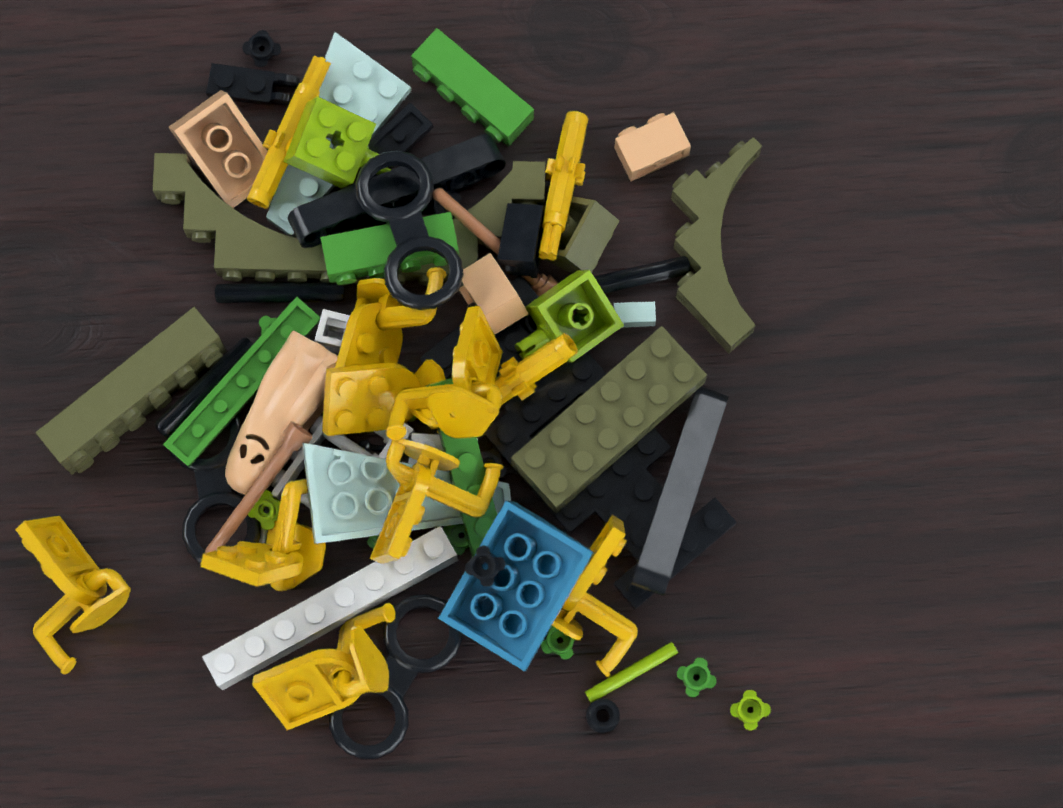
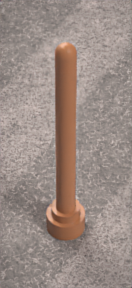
[432,188,559,297]
[205,421,313,553]

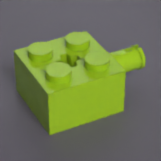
[283,96,393,189]
[515,270,624,362]

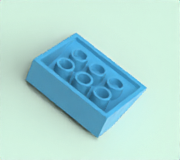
[438,500,594,671]

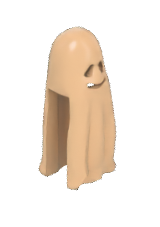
[225,331,338,495]

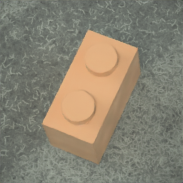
[614,112,691,181]
[459,253,529,334]

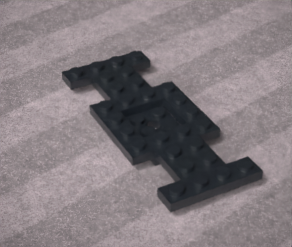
[419,276,737,610]

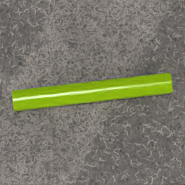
[585,642,678,703]

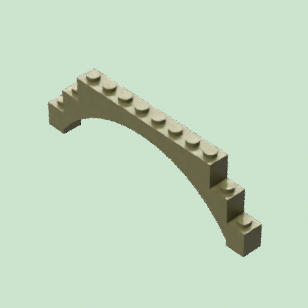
[153,153,545,287]

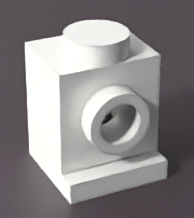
[314,309,350,354]

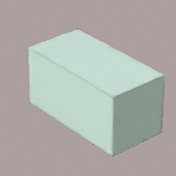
[613,301,656,327]

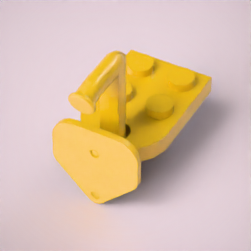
[335,267,446,368]
[386,306,503,440]
[322,359,445,436]
[370,439,504,564]
[201,479,326,591]
[552,515,638,677]
[15,516,131,675]
[252,603,395,730]

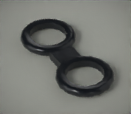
[355,151,464,310]
[166,413,261,564]
[329,594,463,759]

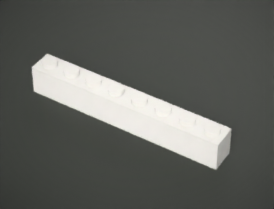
[202,526,458,690]

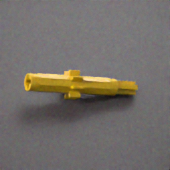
[246,56,331,209]
[538,111,588,261]
[437,333,578,434]

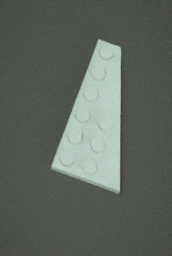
[266,32,411,237]
[303,443,511,544]

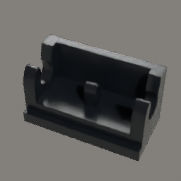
[497,203,544,278]

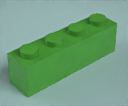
[411,28,534,147]
[321,212,459,285]

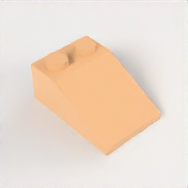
[168,90,268,208]

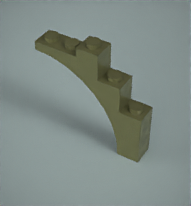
[671,137,762,353]

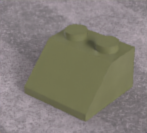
[544,196,620,273]

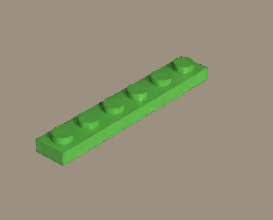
[163,297,321,467]
[426,378,497,557]

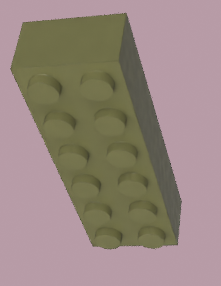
[35,307,227,475]
[511,326,707,514]

